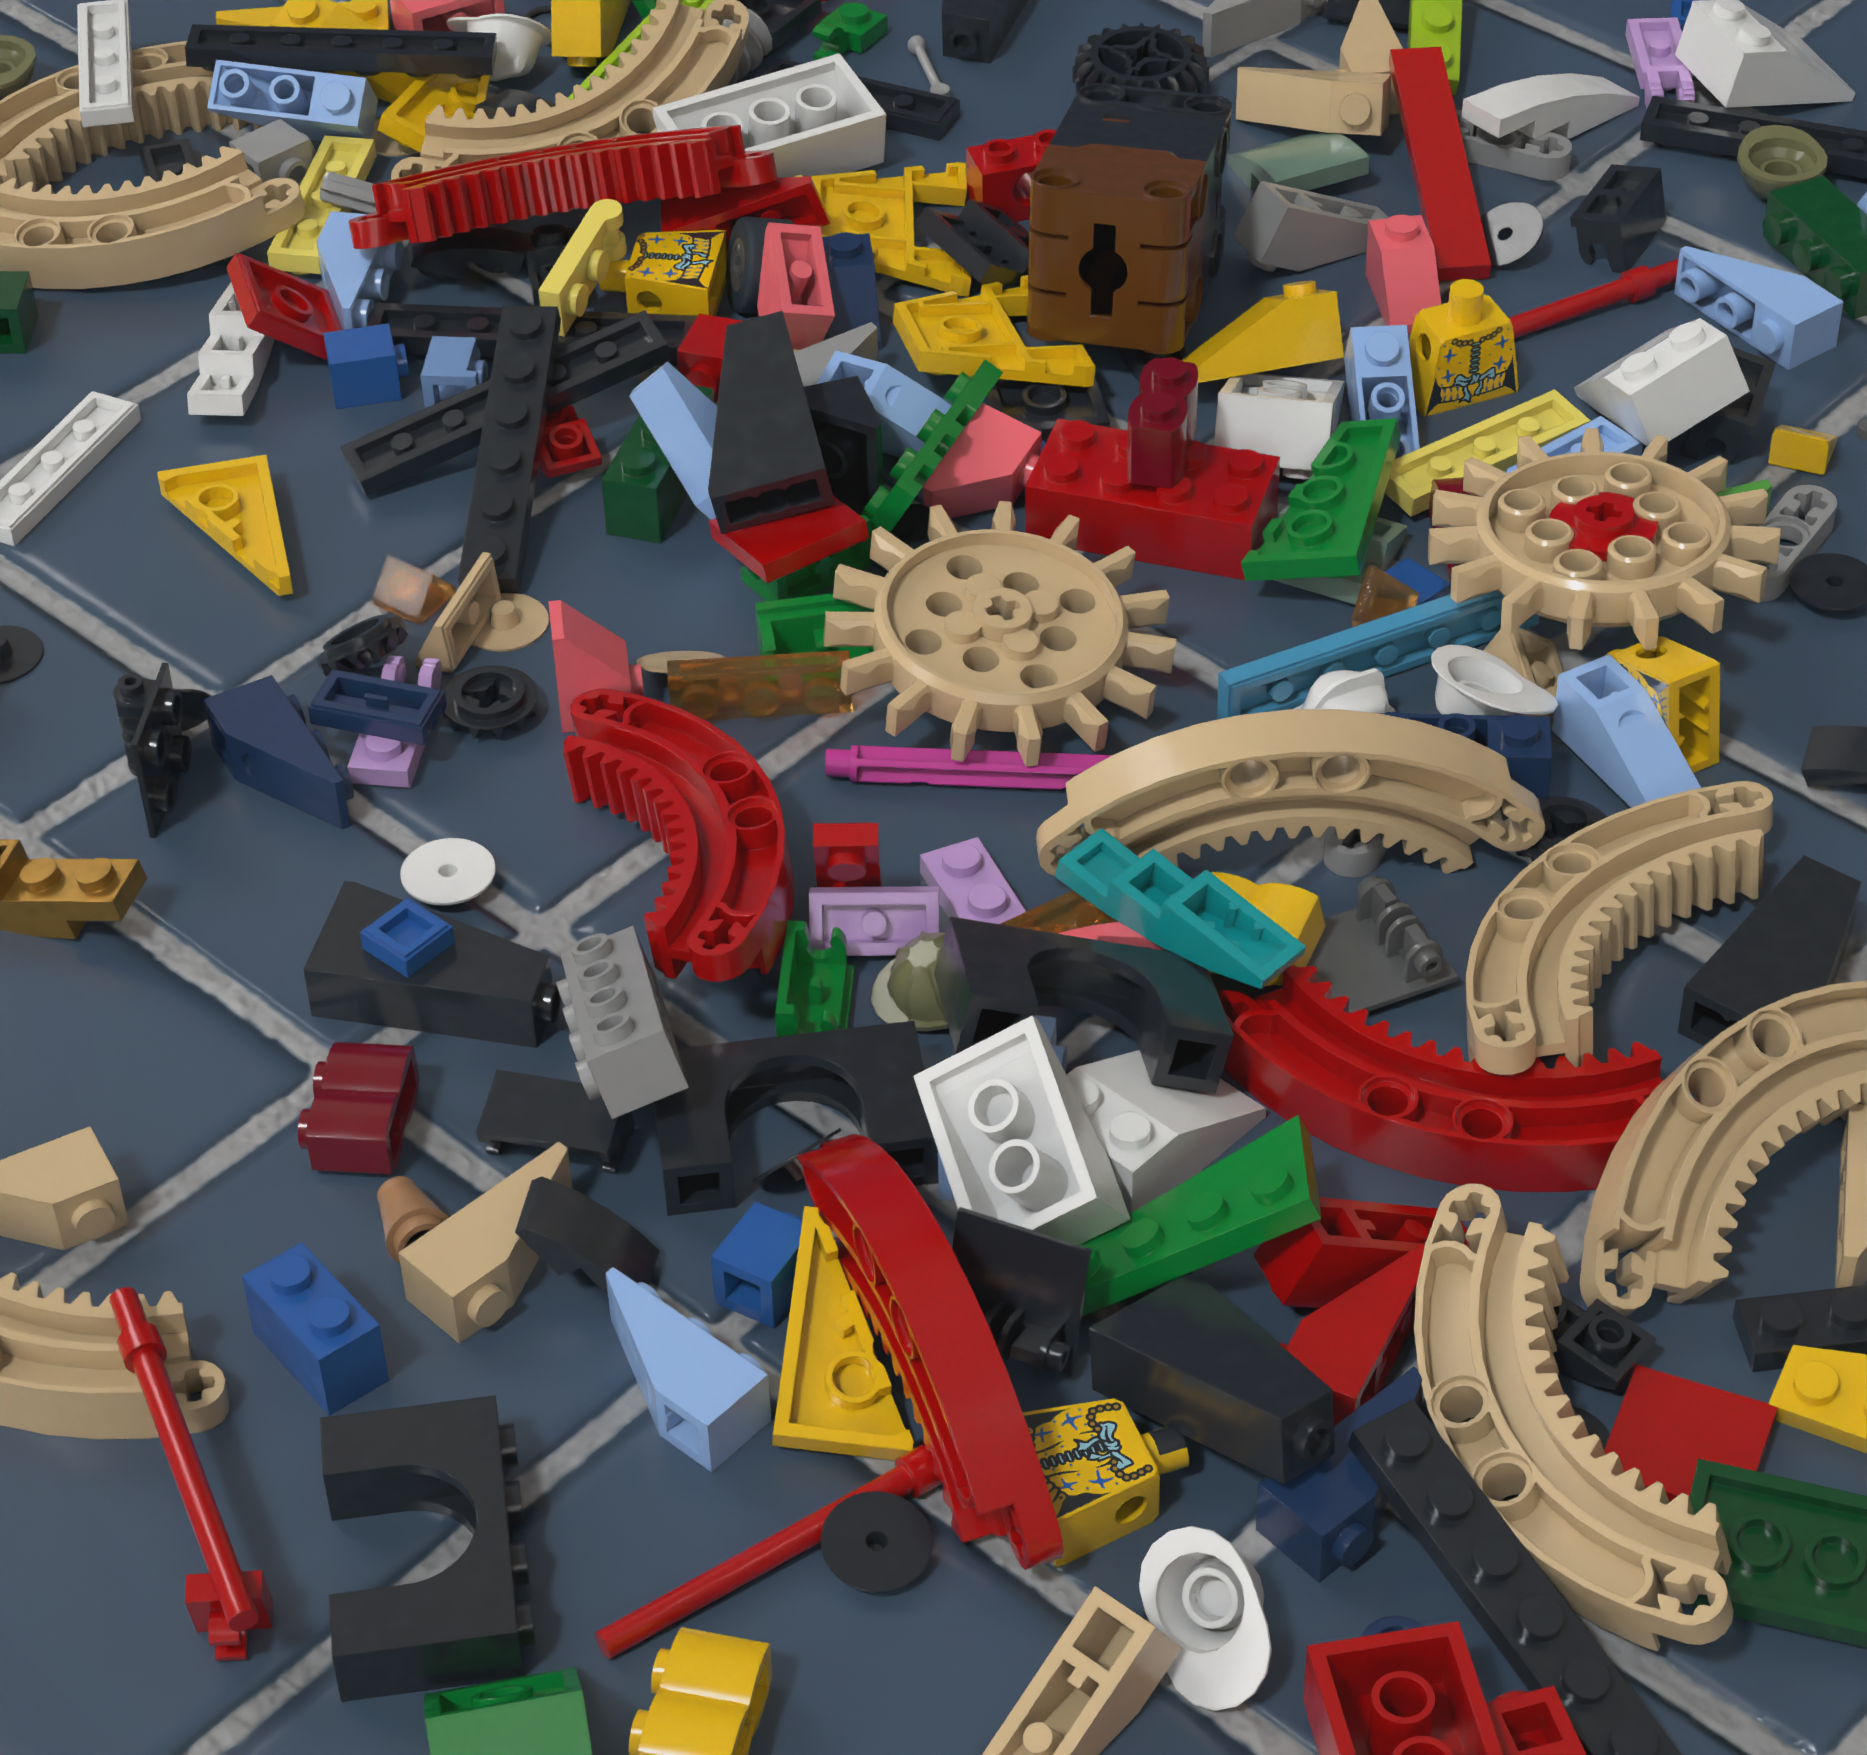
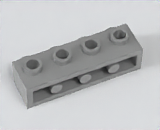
[556,925,689,1119]

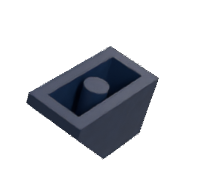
[822,232,881,350]

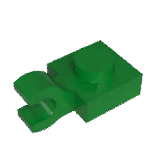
[812,2,888,60]

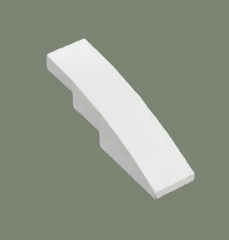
[1462,73,1640,139]
[187,282,274,416]

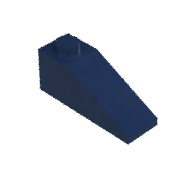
[1256,1367,1423,1583]

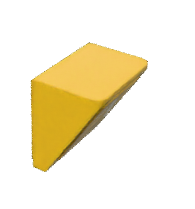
[1768,424,1837,475]

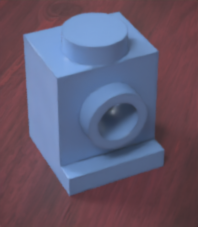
[420,336,488,408]

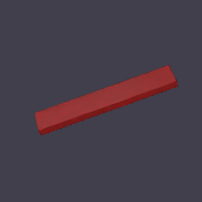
[1389,46,1491,281]

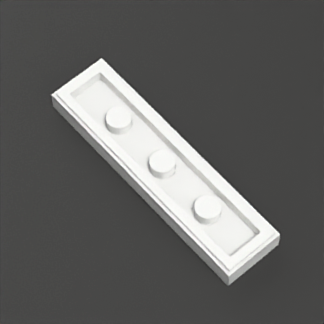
[77,0,134,127]
[0,391,141,547]

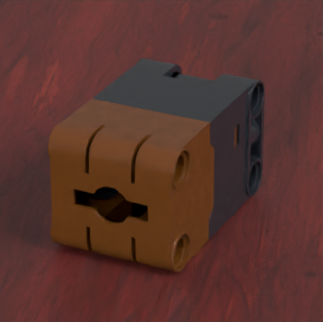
[1027,83,1232,354]

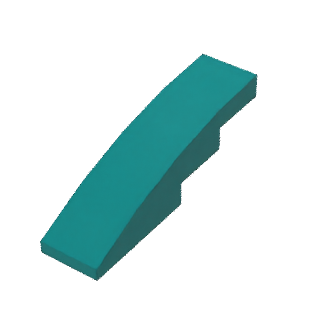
[1055,828,1306,989]

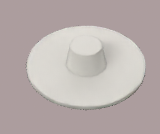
[400,838,496,905]

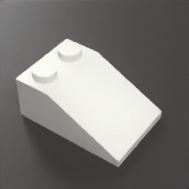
[1675,0,1856,108]
[1574,318,1750,446]
[1214,373,1345,479]
[913,1015,1131,1245]
[1067,1050,1266,1214]

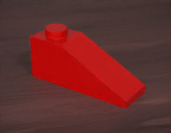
[661,176,831,251]
[1253,1197,1470,1308]
[1279,1244,1425,1426]

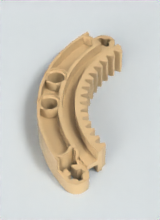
[391,0,749,180]
[0,41,330,192]
[0,146,305,289]
[1036,709,1545,876]
[1466,781,1773,1075]
[1579,980,1867,1316]
[1414,1184,1734,1652]
[0,1272,230,1439]

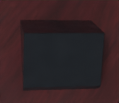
[804,376,884,515]

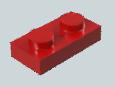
[813,823,882,887]

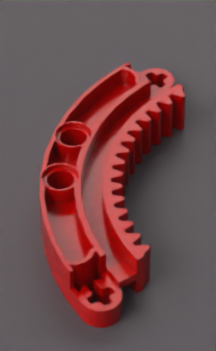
[348,125,778,249]
[563,689,795,982]
[1217,965,1699,1192]
[797,1134,1064,1570]

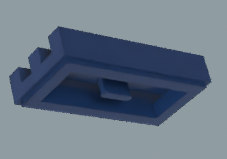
[308,669,447,746]

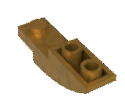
[0,839,147,939]

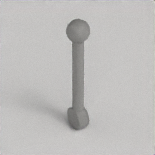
[907,35,950,97]

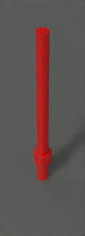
[1509,258,1679,339]
[109,1287,259,1632]
[595,1445,942,1659]

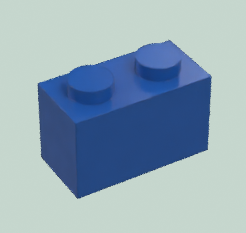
[242,1242,389,1416]

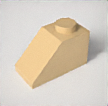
[0,1126,129,1250]

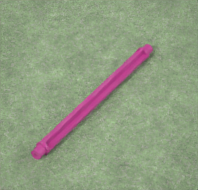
[825,745,1112,790]

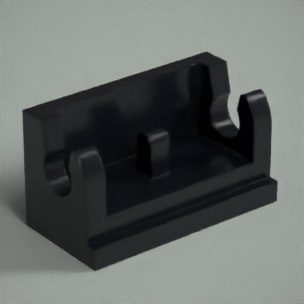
[1570,164,1667,273]
[1681,347,1776,464]
[476,1070,635,1174]

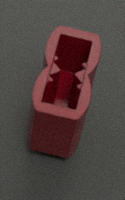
[1127,358,1198,488]
[298,1042,420,1174]

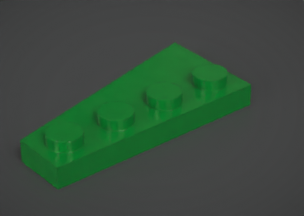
[861,360,1003,537]
[1241,418,1401,581]
[1080,1114,1322,1316]

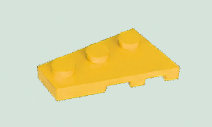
[377,74,490,152]

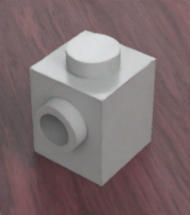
[229,119,316,186]

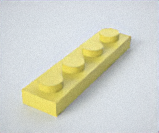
[267,135,377,275]
[1385,389,1591,517]

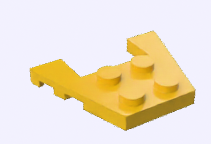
[811,162,971,297]
[893,275,1095,387]

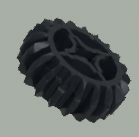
[1072,22,1209,94]

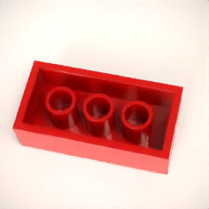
[1025,419,1280,580]
[1303,1621,1503,1755]

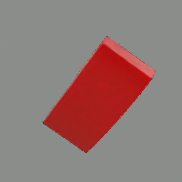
[539,404,602,478]

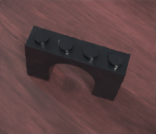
[934,916,1234,1094]
[653,1021,939,1216]
[320,1395,536,1702]

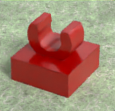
[185,1570,273,1661]

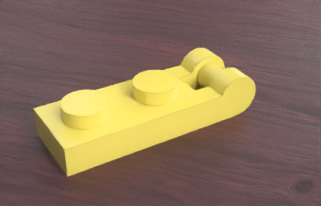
[538,199,627,337]

